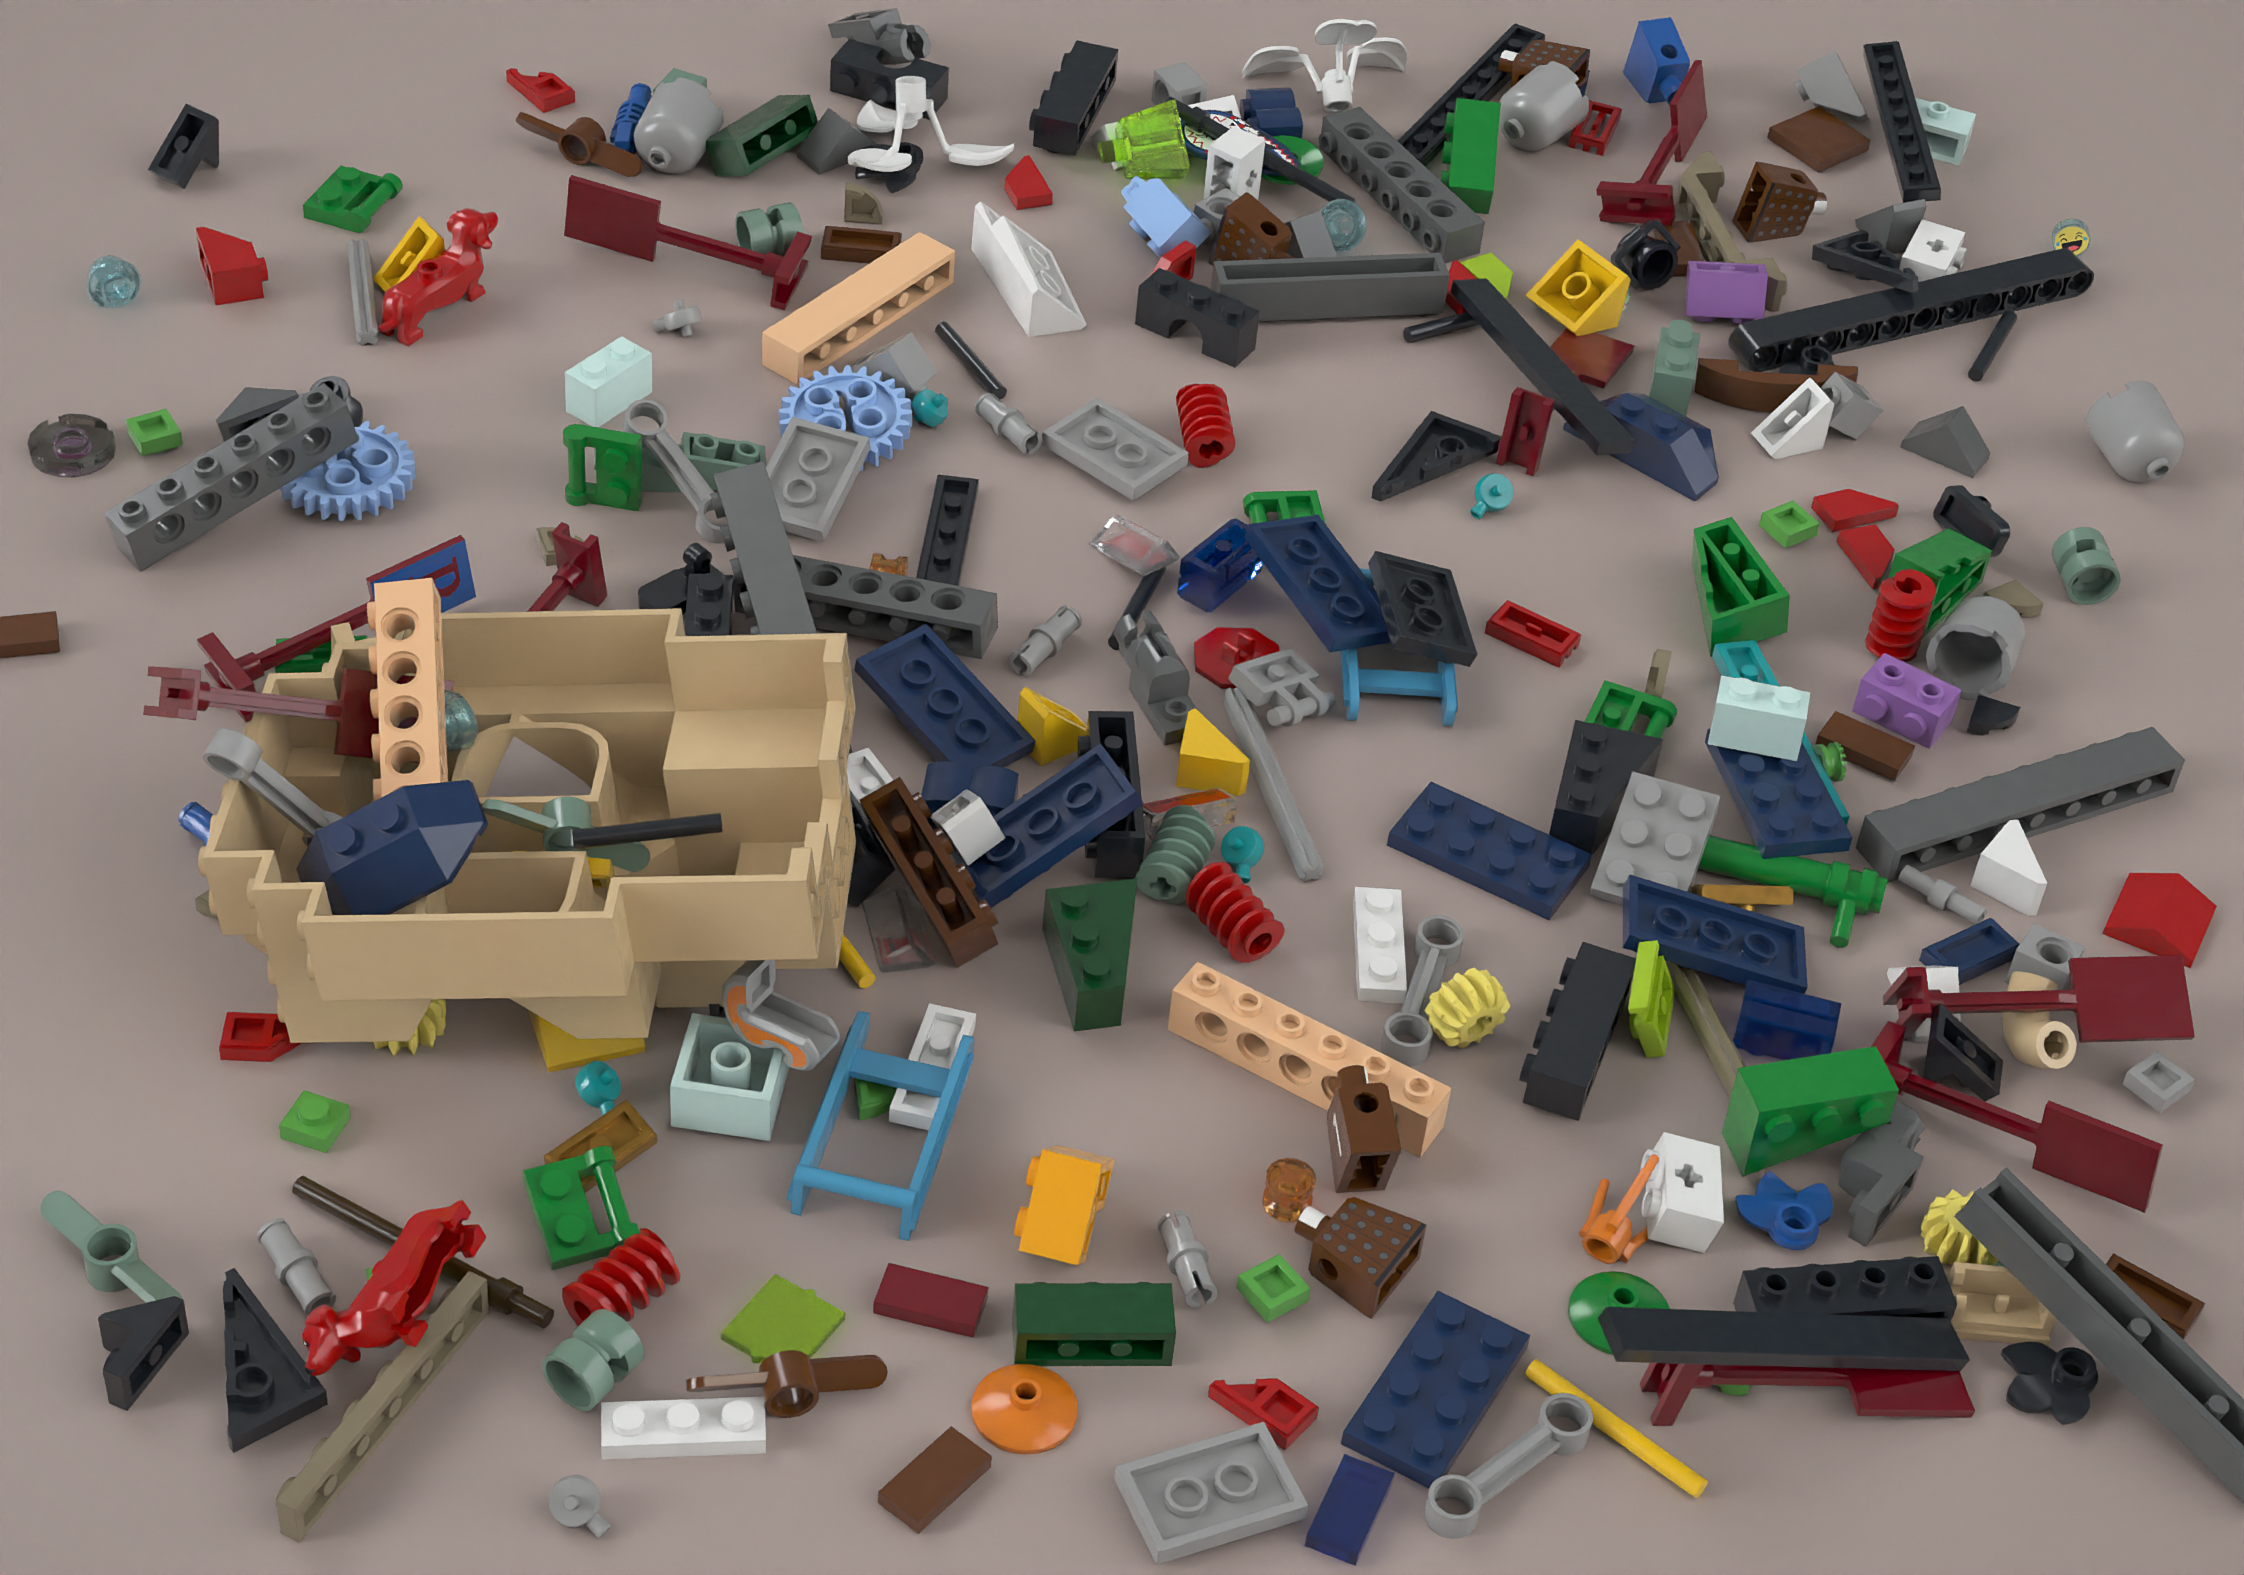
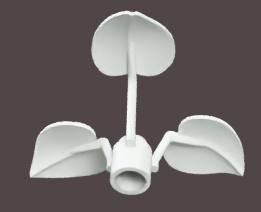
[1242,19,1407,113]
[848,76,1014,172]

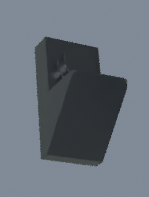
[148,104,219,189]
[1923,1003,2003,1102]
[98,1296,189,1411]

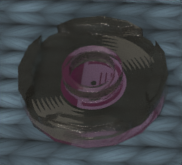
[27,414,116,478]

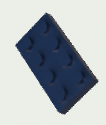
[1244,515,1391,652]
[854,624,1036,769]
[1705,728,1852,859]
[951,743,1144,908]
[1387,782,1592,920]
[1623,874,1808,1001]
[1341,1291,1530,1489]

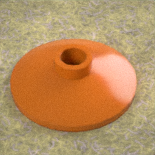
[971,1364,1078,1454]

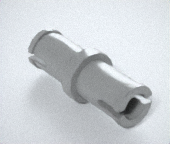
[975,393,1043,455]
[1009,605,1082,677]
[1158,1210,1218,1308]
[257,1218,336,1316]

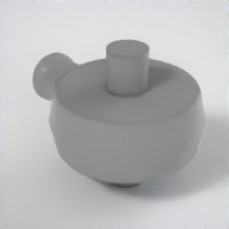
[652,300,702,337]
[549,1475,611,1538]

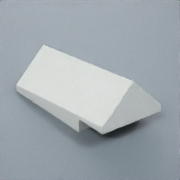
[971,201,1087,337]

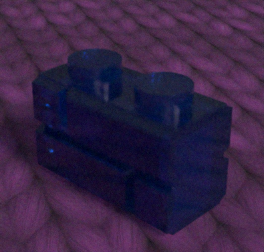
[1177,518,1262,613]
[1733,980,1842,1060]

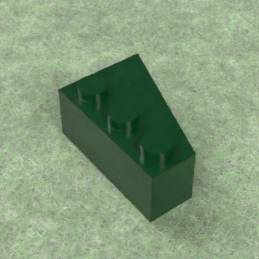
[1042,878,1138,1031]

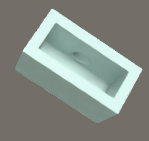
[1915,98,1976,166]
[565,336,652,427]
[1708,676,1811,761]

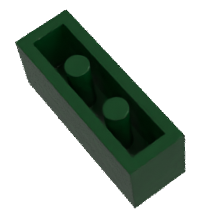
[706,95,818,176]
[1012,1282,1176,1366]

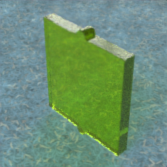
[721,1274,846,1364]

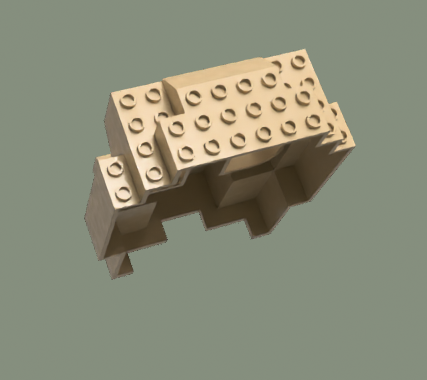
[198,608,856,1043]

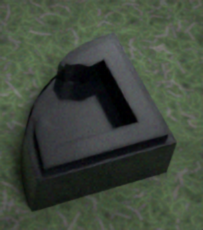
[1966,694,2021,735]

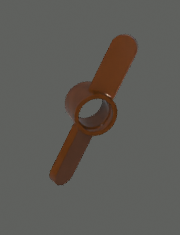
[515,112,643,177]
[686,1350,888,1418]

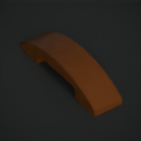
[1695,358,1858,413]

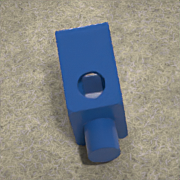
[1623,17,1690,104]

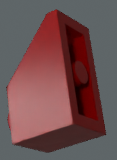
[196,226,269,305]

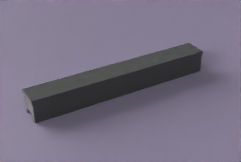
[1954,1167,2244,1503]

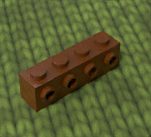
[859,777,999,968]

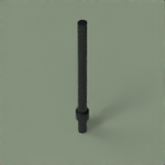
[1164,96,1355,212]

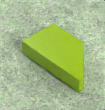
[1460,252,1513,300]

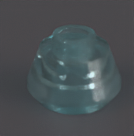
[1321,199,1367,251]
[86,255,142,308]
[444,689,478,751]

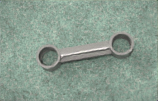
[623,399,724,543]
[203,728,343,847]
[1381,915,1464,1067]
[1424,1393,1593,1539]

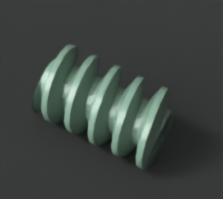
[1135,805,1216,904]

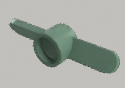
[483,796,650,872]
[40,1190,182,1303]

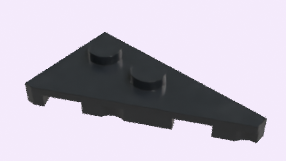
[1812,230,1919,293]
[1371,411,1502,502]
[223,1268,328,1453]

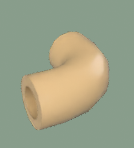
[2001,971,2077,1069]

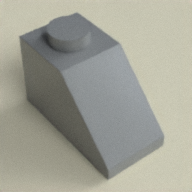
[1795,50,1869,122]
[850,332,938,401]

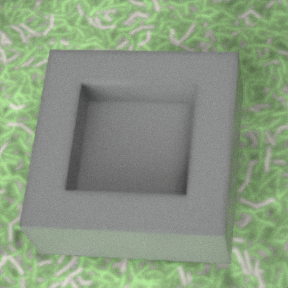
[2123,1051,2195,1113]

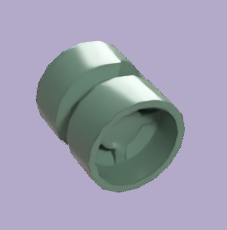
[735,202,803,256]
[2051,527,2121,605]
[542,1309,644,1411]

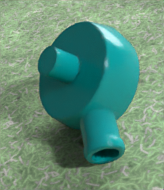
[912,389,949,427]
[1470,473,1514,519]
[1221,826,1264,883]
[575,1061,621,1116]

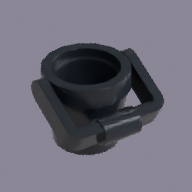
[1610,219,1681,290]

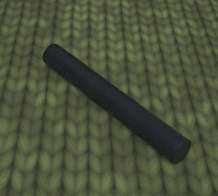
[1968,310,2017,382]
[1403,312,1479,343]
[935,321,1007,400]
[1108,560,1166,650]
[572,813,723,850]

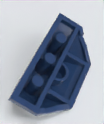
[1563,392,1719,501]
[296,780,488,915]

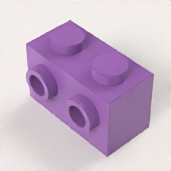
[1684,261,1768,324]
[1852,653,1962,749]

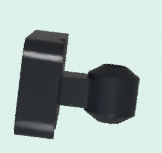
[1933,485,2010,557]
[638,543,724,615]

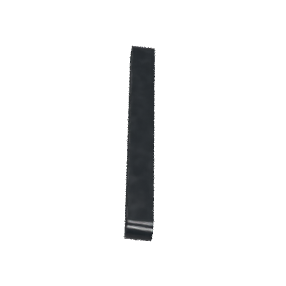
[1728,248,2094,372]

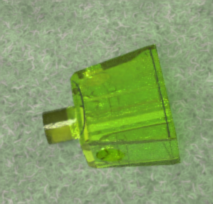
[1098,100,1190,179]

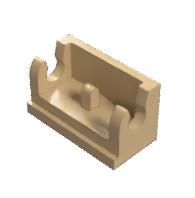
[1948,1262,2057,1346]

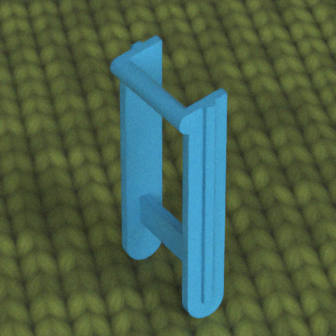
[1340,568,1458,727]
[787,1011,974,1241]

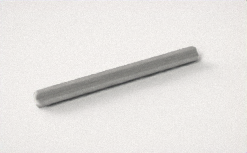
[1223,687,1324,882]

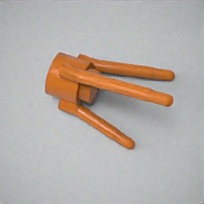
[1579,1154,1659,1264]

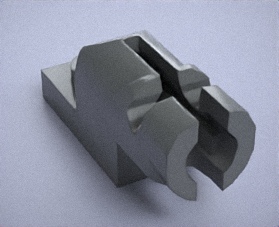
[828,8,931,65]
[1114,610,1198,746]
[1839,1101,1924,1247]

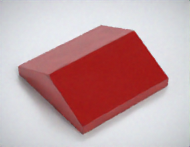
[2102,873,2217,968]

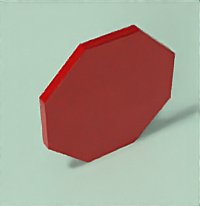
[1193,627,1280,689]

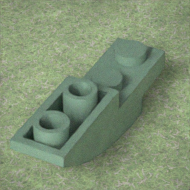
[594,432,766,493]

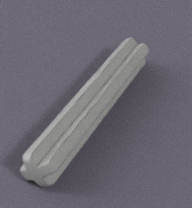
[347,239,379,345]

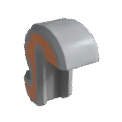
[722,960,840,1071]

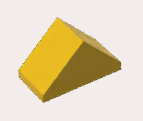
[373,216,445,293]
[1017,687,1087,766]
[1176,708,1250,796]

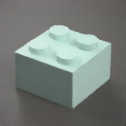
[670,1013,789,1141]

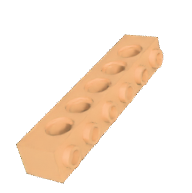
[367,578,448,801]
[1168,962,1451,1157]

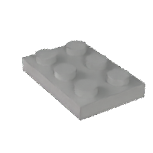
[1042,398,1189,501]
[766,417,871,542]
[1591,772,1721,905]
[1114,1422,1309,1565]

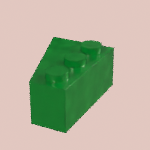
[1440,98,1501,214]
[1692,517,1790,657]
[1879,528,1992,640]
[1722,1046,1899,1177]

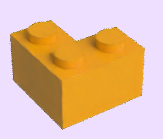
[1014,1145,1115,1265]

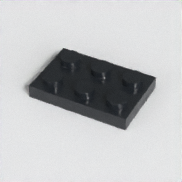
[1368,551,1478,667]

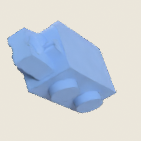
[1121,175,1212,258]

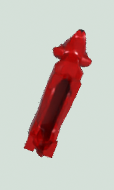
[378,208,498,347]
[302,1200,486,1376]

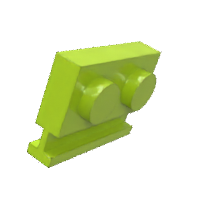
[1628,940,1675,1058]

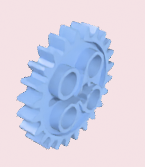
[779,365,912,471]
[279,421,416,521]

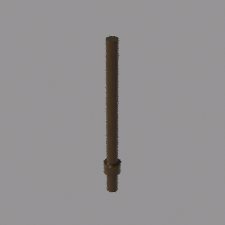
[292,1176,554,1328]

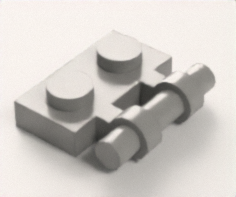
[1228,648,1336,727]

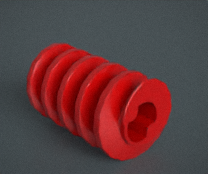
[1176,383,1236,468]
[1865,569,1936,662]
[1186,862,1285,963]
[562,1228,681,1326]

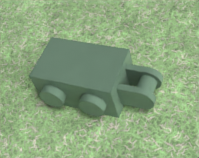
[1649,320,1700,416]

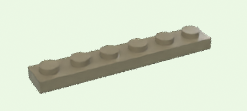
[276,1271,489,1542]

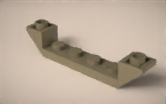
[1675,151,1787,312]

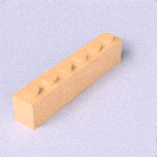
[762,232,955,385]

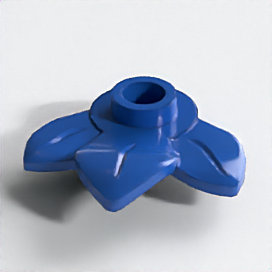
[1735,1171,1833,1250]

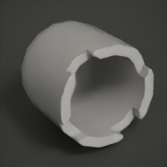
[1499,61,1589,151]
[634,77,724,174]
[2085,381,2185,483]
[1926,596,2026,700]

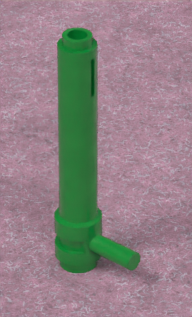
[1698,835,1888,948]

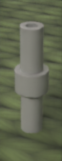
[1898,865,1987,924]

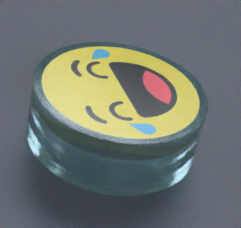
[2052,219,2091,256]

